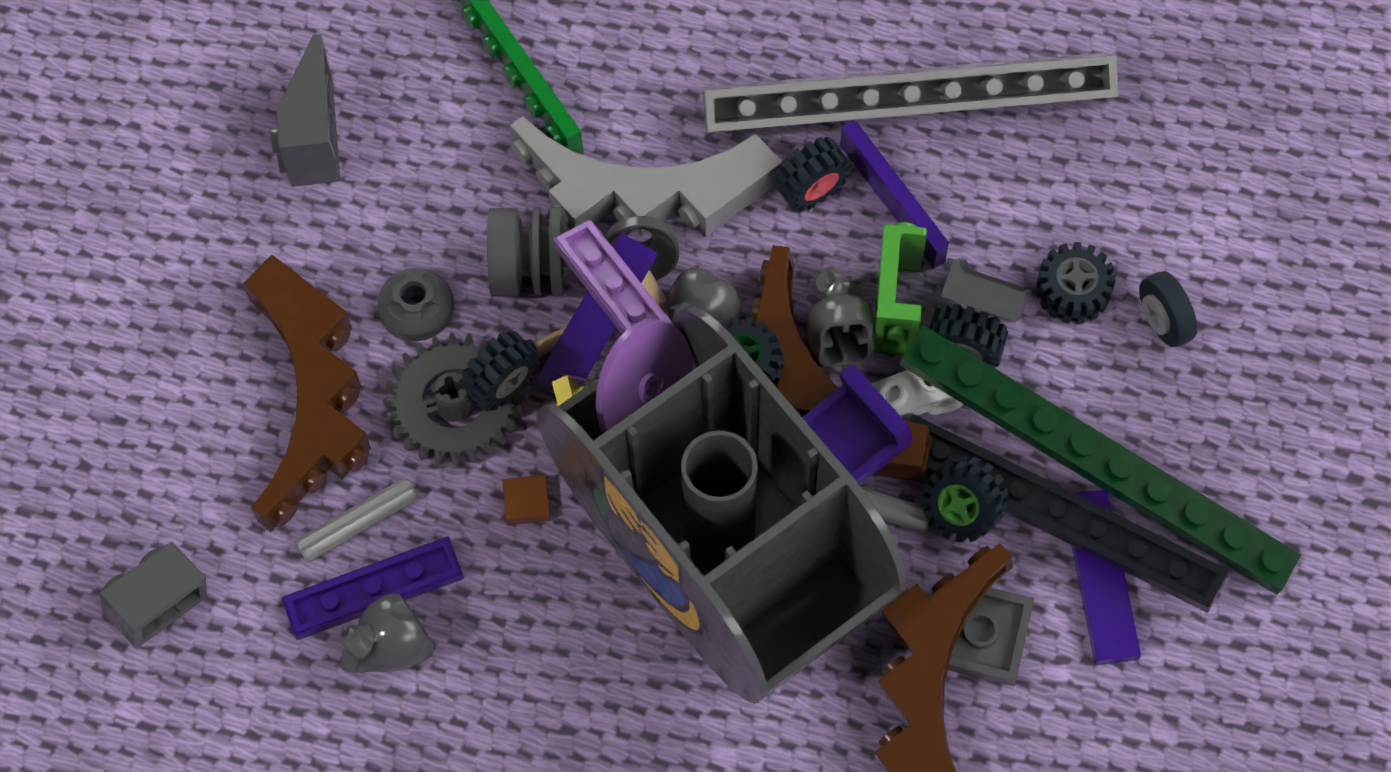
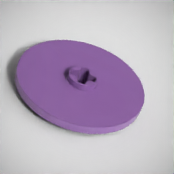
[596,319,693,434]

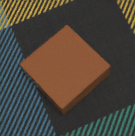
[502,475,550,525]

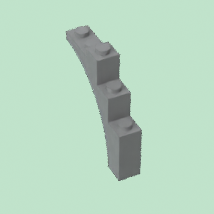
[510,116,782,237]

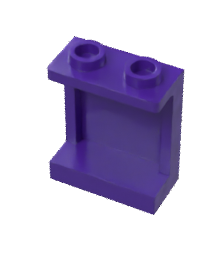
[802,364,914,485]

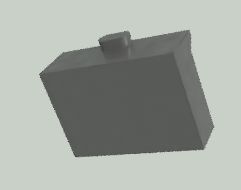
[941,258,1031,322]

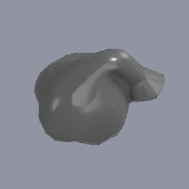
[807,266,876,369]
[667,267,741,328]
[340,593,435,673]

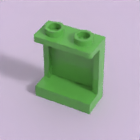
[874,222,927,355]

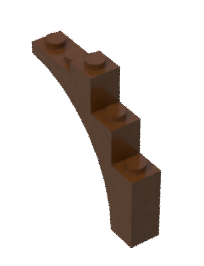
[740,245,932,482]
[243,254,371,533]
[875,543,1013,772]

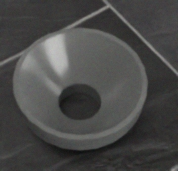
[605,216,679,280]
[378,268,455,341]

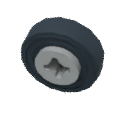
[1139,271,1197,347]

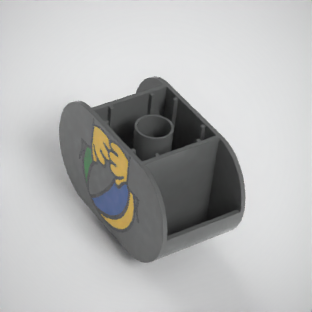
[537,306,907,704]

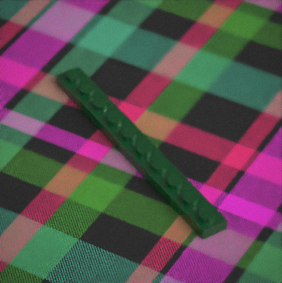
[899,325,1301,595]

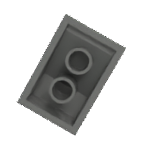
[270,34,341,187]

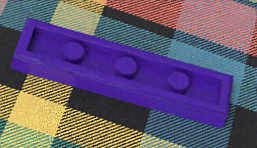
[840,120,949,269]
[536,233,658,391]
[1071,490,1141,665]
[281,536,464,641]

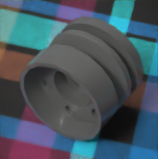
[487,207,570,297]

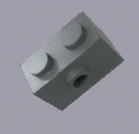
[100,541,207,649]

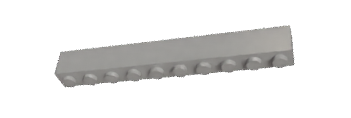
[702,53,1119,132]

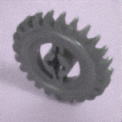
[383,332,525,466]

